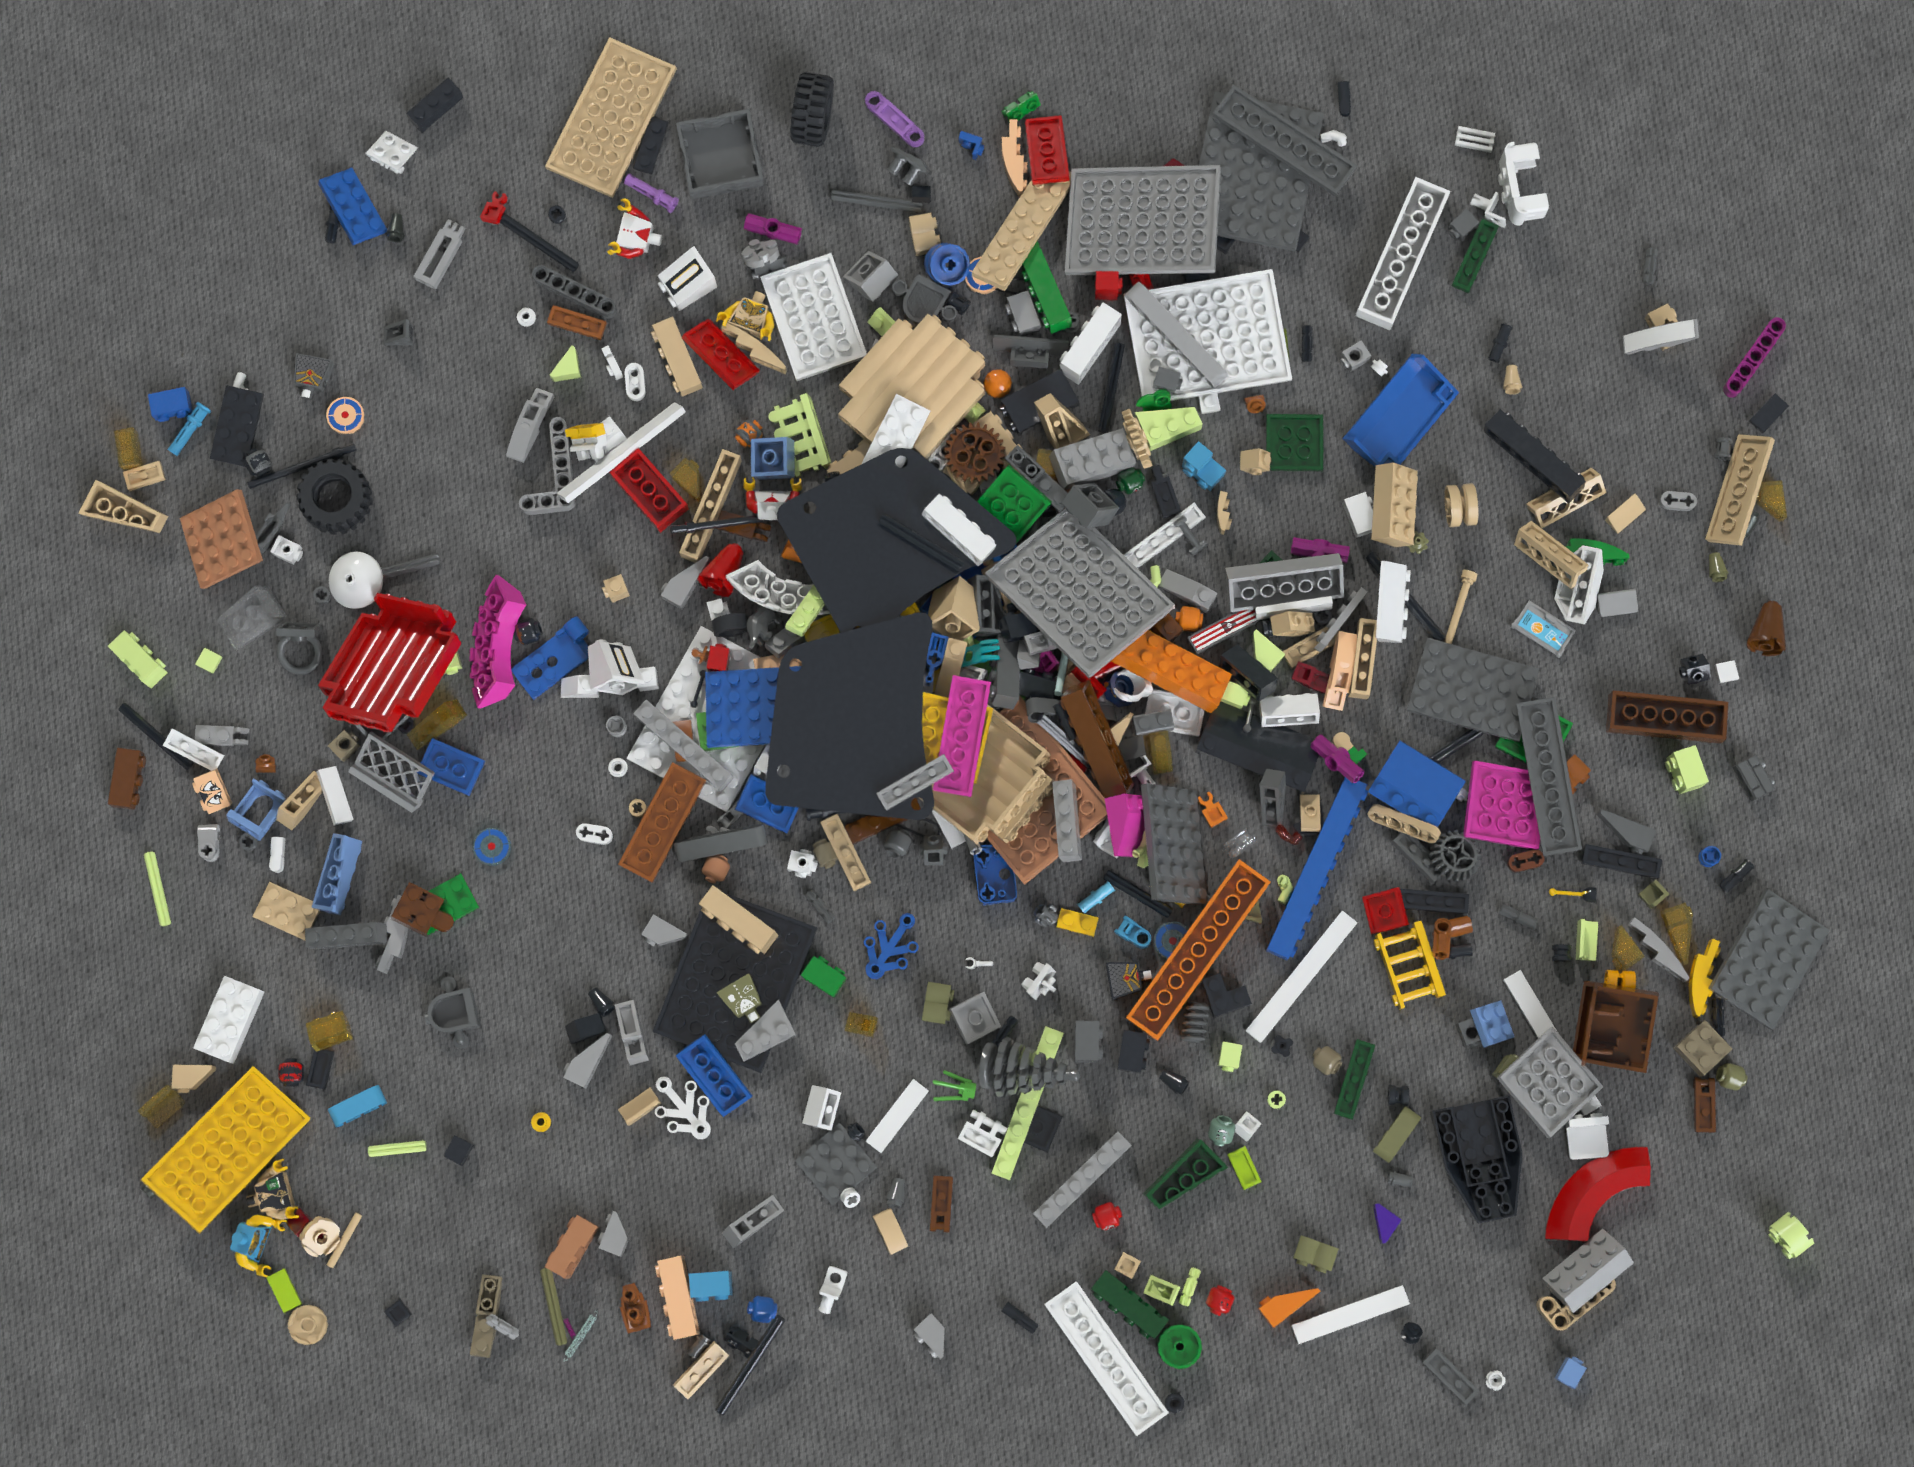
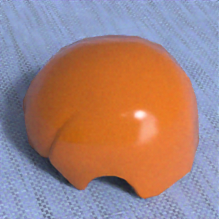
[984,369,1012,398]

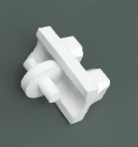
[1022,962,1056,1000]

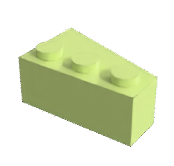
[1134,407,1202,451]
[108,630,168,688]

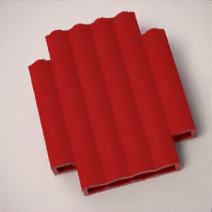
[318,593,462,732]

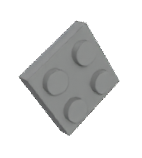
[949,992,1001,1044]

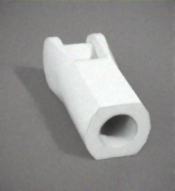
[269,837,285,873]

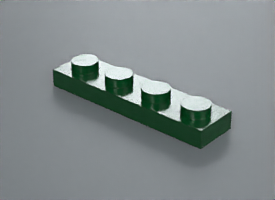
[1451,218,1499,293]
[1333,1039,1375,1120]

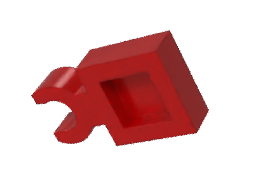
[480,191,508,225]

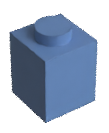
[1555,1356,1586,1389]

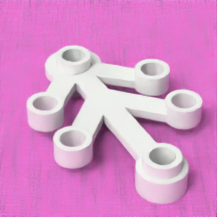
[655,1077,711,1139]

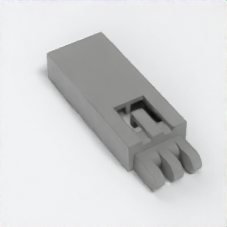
[413,219,466,290]

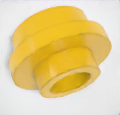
[531,1112,551,1132]

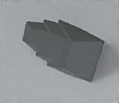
[887,147,931,186]

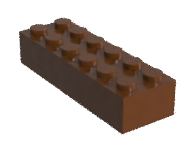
[1061,680,1134,798]
[1606,691,1728,743]

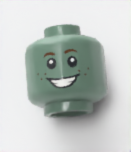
[1208,1115,1236,1146]

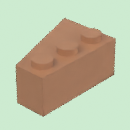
[545,1215,599,1279]

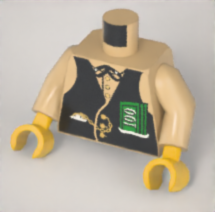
[246,1159,299,1220]

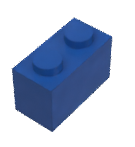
[148,387,193,422]

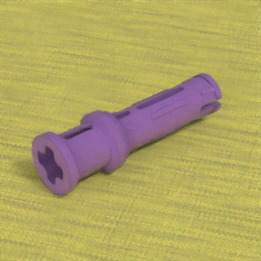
[624,174,679,213]

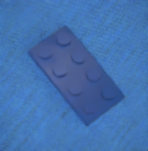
[318,168,387,245]

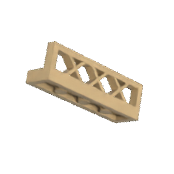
[1526,468,1606,529]
[1514,521,1589,589]

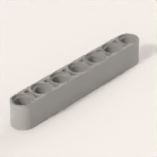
[1125,282,1228,388]

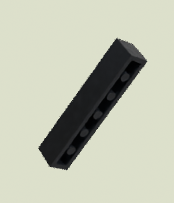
[1484,409,1586,504]

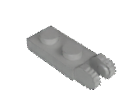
[195,725,249,746]

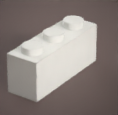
[1259,693,1320,727]

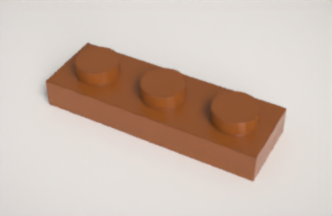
[547,305,607,340]

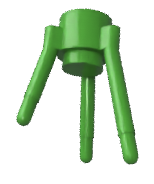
[933,1070,976,1101]

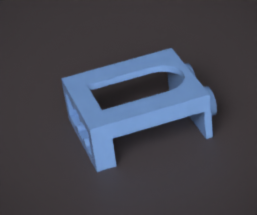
[226,778,286,841]

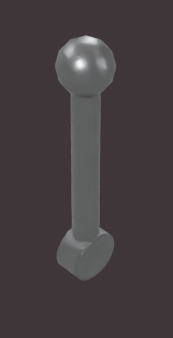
[1243,698,1256,733]

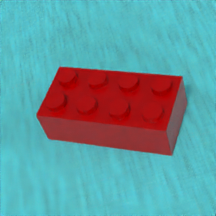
[609,448,689,533]

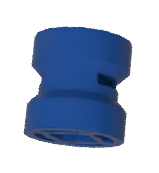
[1698,846,1721,867]

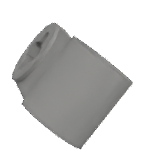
[197,824,220,862]

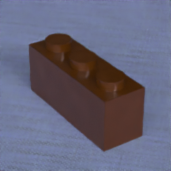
[108,748,146,810]

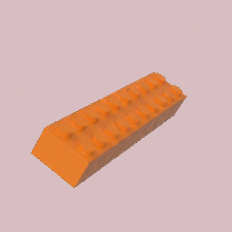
[1126,859,1271,1041]

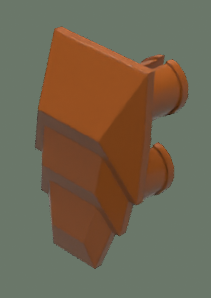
[620,1283,651,1334]

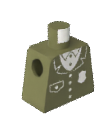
[717,973,762,1023]

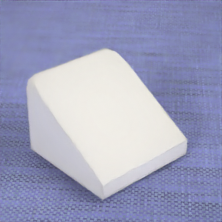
[1235,1111,1262,1142]

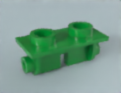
[1001,91,1041,124]

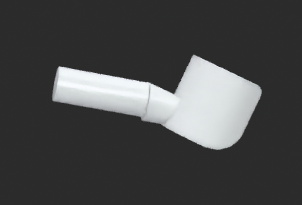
[965,957,993,970]

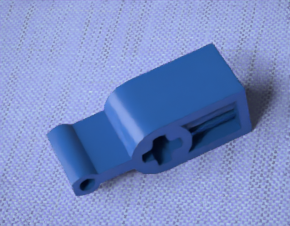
[924,633,949,687]

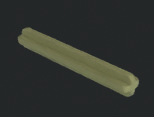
[540,1268,567,1346]

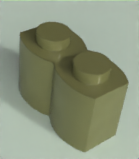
[922,982,955,1025]
[1293,1235,1339,1274]

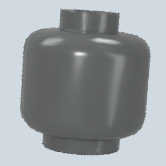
[883,828,912,858]

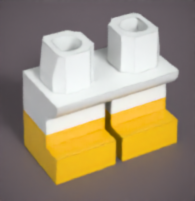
[565,423,608,461]

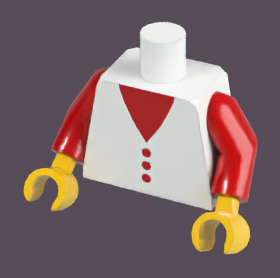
[607,199,662,259]
[744,477,803,520]

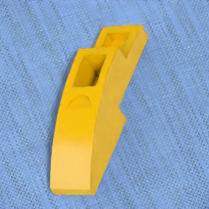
[1689,939,1721,1018]

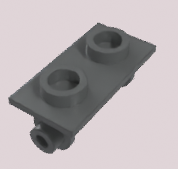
[749,254,788,280]

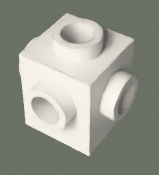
[787,849,818,878]

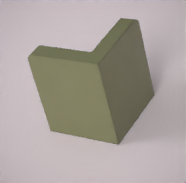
[1638,880,1669,909]

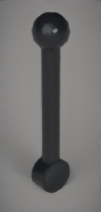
[690,670,707,708]

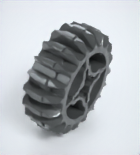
[1429,830,1482,882]

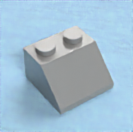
[843,251,898,301]

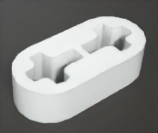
[576,824,613,845]

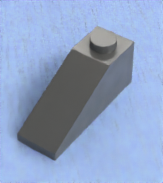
[1260,768,1286,829]
[1597,809,1656,855]

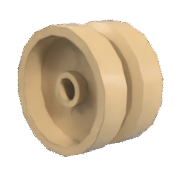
[1444,483,1478,527]

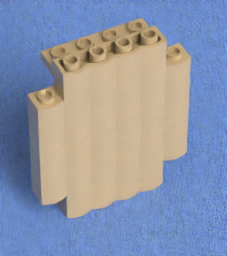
[838,314,985,459]
[918,704,1053,845]

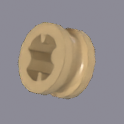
[629,799,647,817]

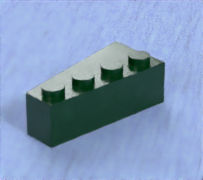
[1143,1138,1228,1209]
[1091,1270,1169,1339]

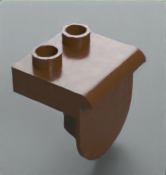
[1573,981,1659,1073]

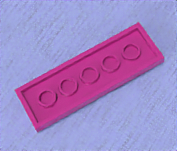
[933,675,991,797]

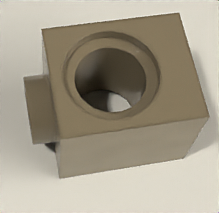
[328,730,360,762]

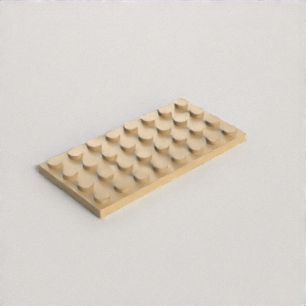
[545,37,677,198]

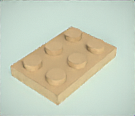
[253,882,320,940]

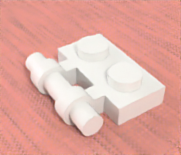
[958,1110,1008,1157]

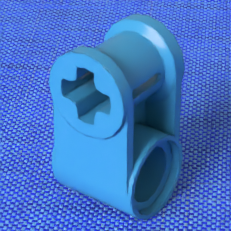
[1114,916,1151,949]

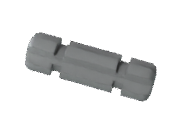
[486,1314,519,1340]

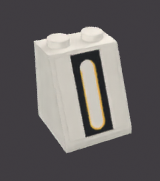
[658,246,717,311]
[588,639,644,695]

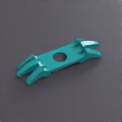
[961,639,1000,668]

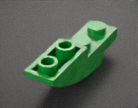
[1565,539,1629,566]

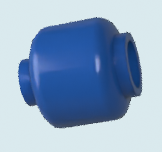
[747,1296,777,1323]

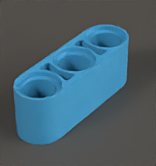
[328,1085,387,1128]

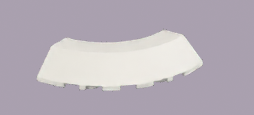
[726,560,830,615]

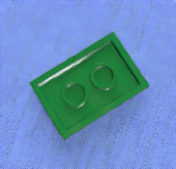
[427,874,480,935]

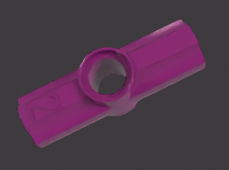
[744,213,802,245]
[1290,537,1350,564]
[1310,734,1365,784]

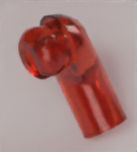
[1275,825,1302,845]

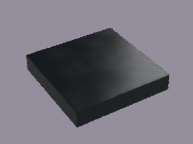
[1024,1106,1063,1153]

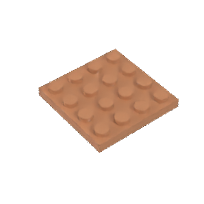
[180,489,263,589]

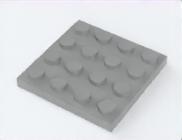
[1497,1027,1603,1138]

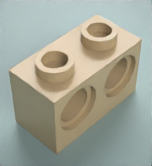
[1270,611,1315,637]

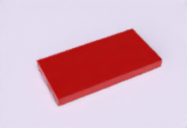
[1025,115,1070,185]
[682,318,760,390]

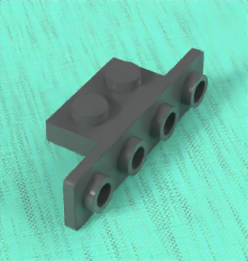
[993,335,1069,368]

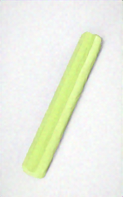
[144,852,171,926]

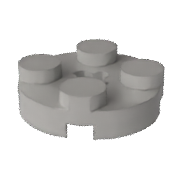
[741,239,780,268]

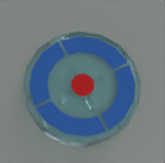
[473,828,511,866]
[1153,922,1188,959]

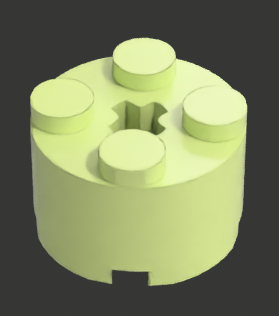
[1768,1212,1814,1259]

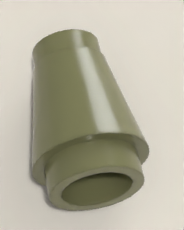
[1709,552,1728,582]

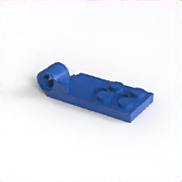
[511,616,589,700]

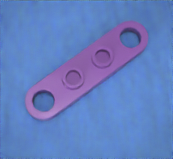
[865,91,924,147]

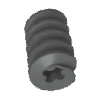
[1180,1001,1210,1044]

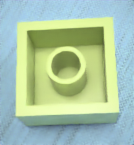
[1665,745,1709,794]

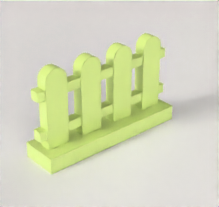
[769,393,831,477]

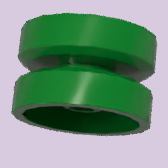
[1157,1325,1202,1369]

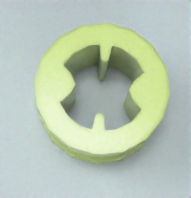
[1267,1091,1286,1109]

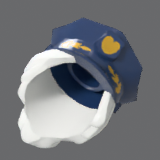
[1103,669,1153,707]

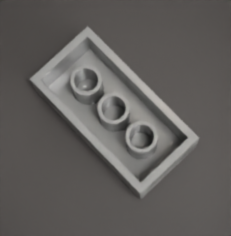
[1049,428,1136,490]
[1542,1229,1634,1313]

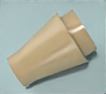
[1503,365,1522,395]

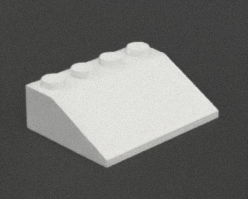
[1376,561,1411,643]

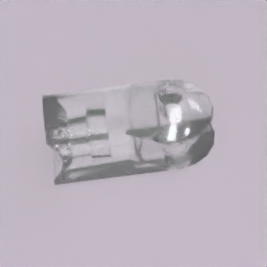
[1222,827,1257,859]

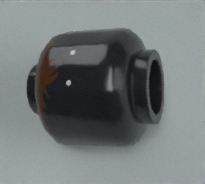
[513,618,543,645]

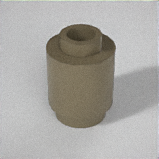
[812,839,838,869]

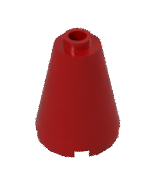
[698,543,744,597]

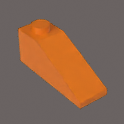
[1258,1288,1320,1328]

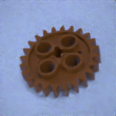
[944,422,1006,484]

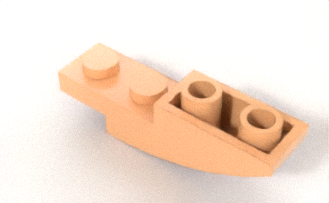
[1002,119,1027,197]
[1323,631,1357,711]

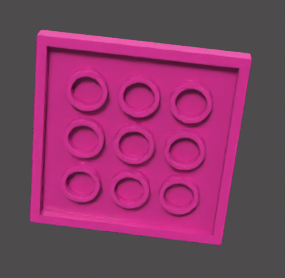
[1463,761,1540,850]

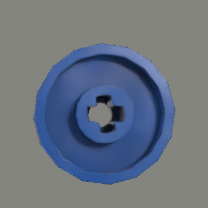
[924,243,970,286]

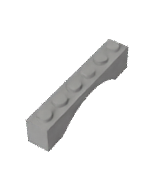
[633,700,734,792]
[1033,1131,1132,1228]

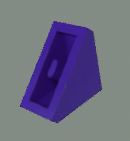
[1373,1203,1402,1244]

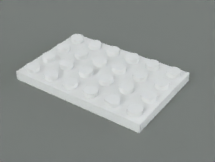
[760,253,867,381]

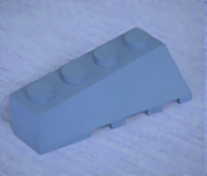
[311,833,362,915]

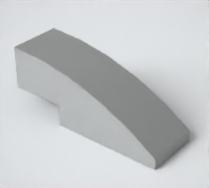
[615,1000,649,1065]

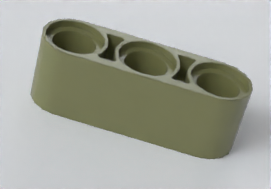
[1373,1106,1421,1163]

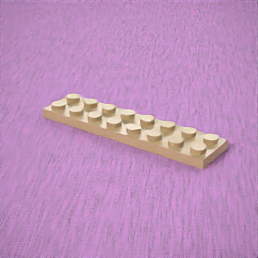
[972,171,1071,291]

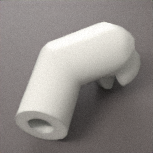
[1319,130,1347,147]
[233,372,248,390]

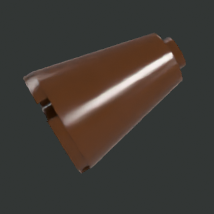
[1746,601,1786,656]

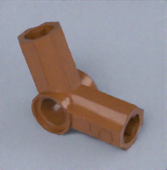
[1432,916,1473,960]

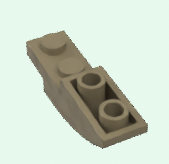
[470,1275,502,1358]

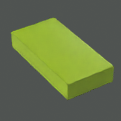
[1227,1146,1262,1190]
[267,1268,302,1313]

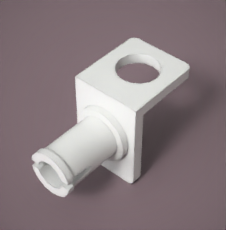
[1471,192,1506,228]
[1130,755,1156,784]
[818,1266,847,1314]

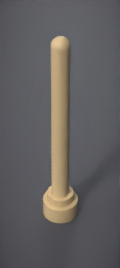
[1444,570,1478,644]

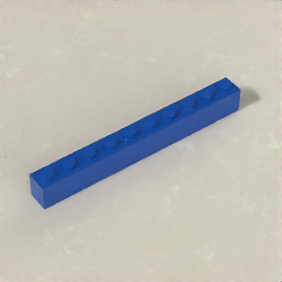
[1266,777,1368,960]

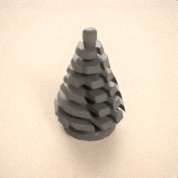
[979,1037,1080,1098]

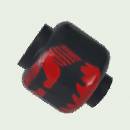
[279,1058,304,1087]

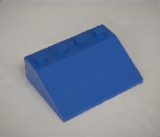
[1368,740,1466,827]

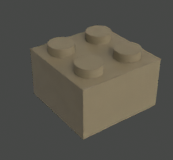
[1673,1020,1732,1077]

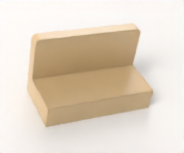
[618,1087,662,1126]

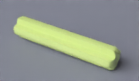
[368,1141,426,1157]

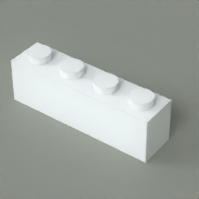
[922,494,996,566]

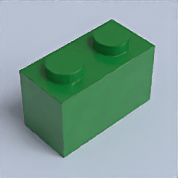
[801,956,847,998]

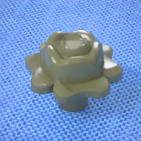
[1407,531,1429,554]

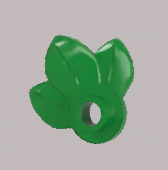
[1136,389,1172,412]

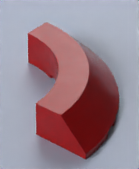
[1545,1147,1651,1242]

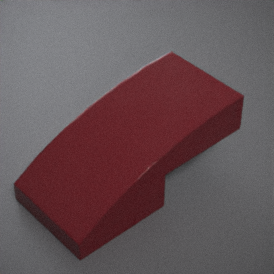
[1291,661,1330,694]

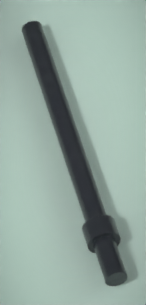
[247,444,357,489]
[670,515,775,534]

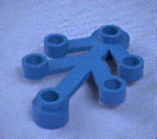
[864,913,919,979]

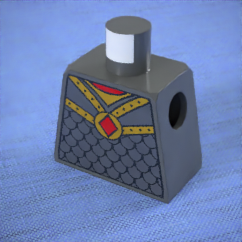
[294,353,335,400]

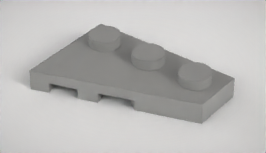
[735,1000,796,1062]

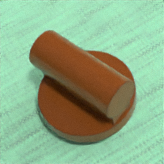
[1244,395,1266,413]
[691,646,709,664]
[255,754,276,773]

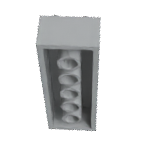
[1225,553,1344,612]

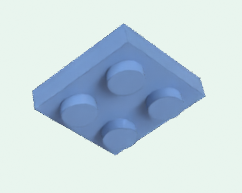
[1470,1001,1514,1047]

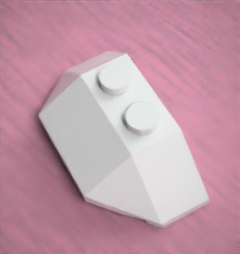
[1554,545,1604,624]

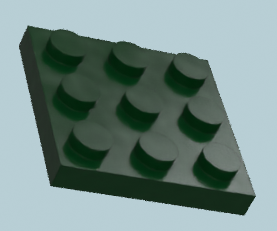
[1266,414,1323,472]

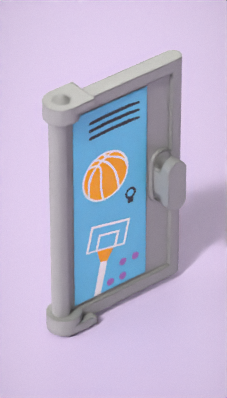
[1511,600,1576,658]

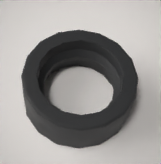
[712,613,748,637]

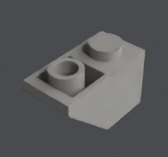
[597,1211,630,1257]
[914,1313,945,1359]

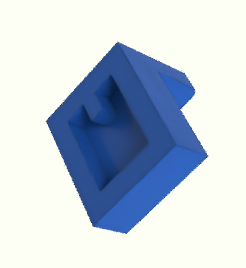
[959,131,985,160]

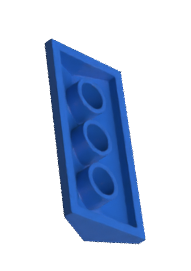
[675,1034,752,1117]

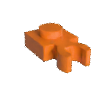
[1198,792,1228,828]

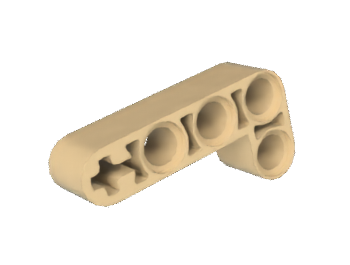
[1536,1280,1616,1330]

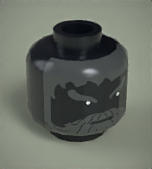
[243,448,272,478]

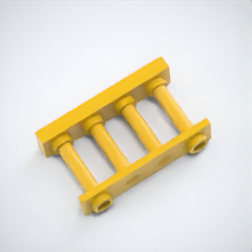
[1373,921,1446,1010]

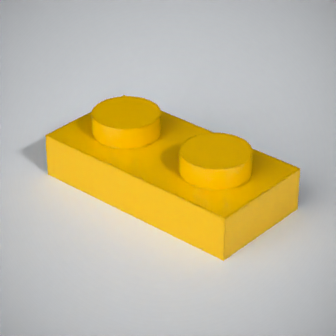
[1056,908,1098,937]

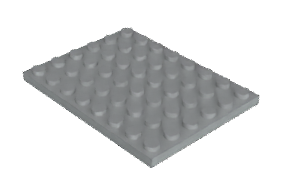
[1065,165,1221,275]
[985,508,1175,678]

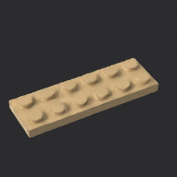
[1705,434,1775,546]

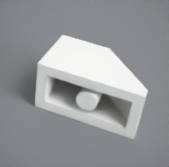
[561,675,599,698]

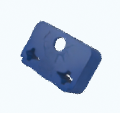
[973,844,1017,905]

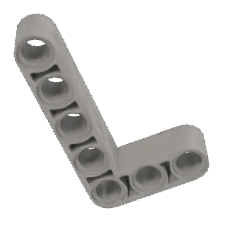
[519,417,576,515]

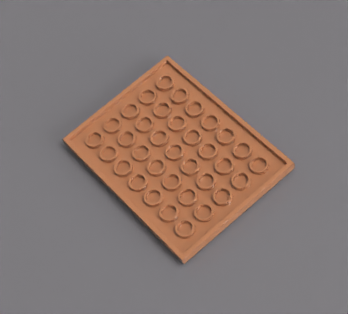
[987,696,1108,885]

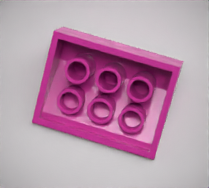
[1105,794,1145,858]

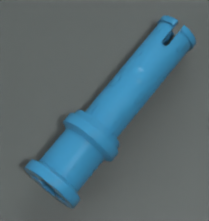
[167,402,211,456]

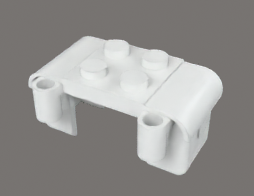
[1498,142,1549,225]

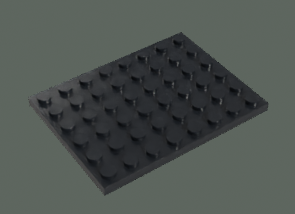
[652,887,818,1074]

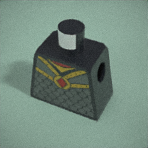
[1105,962,1152,1001]

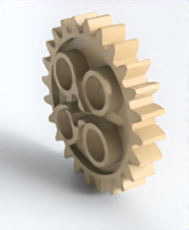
[1122,409,1152,469]

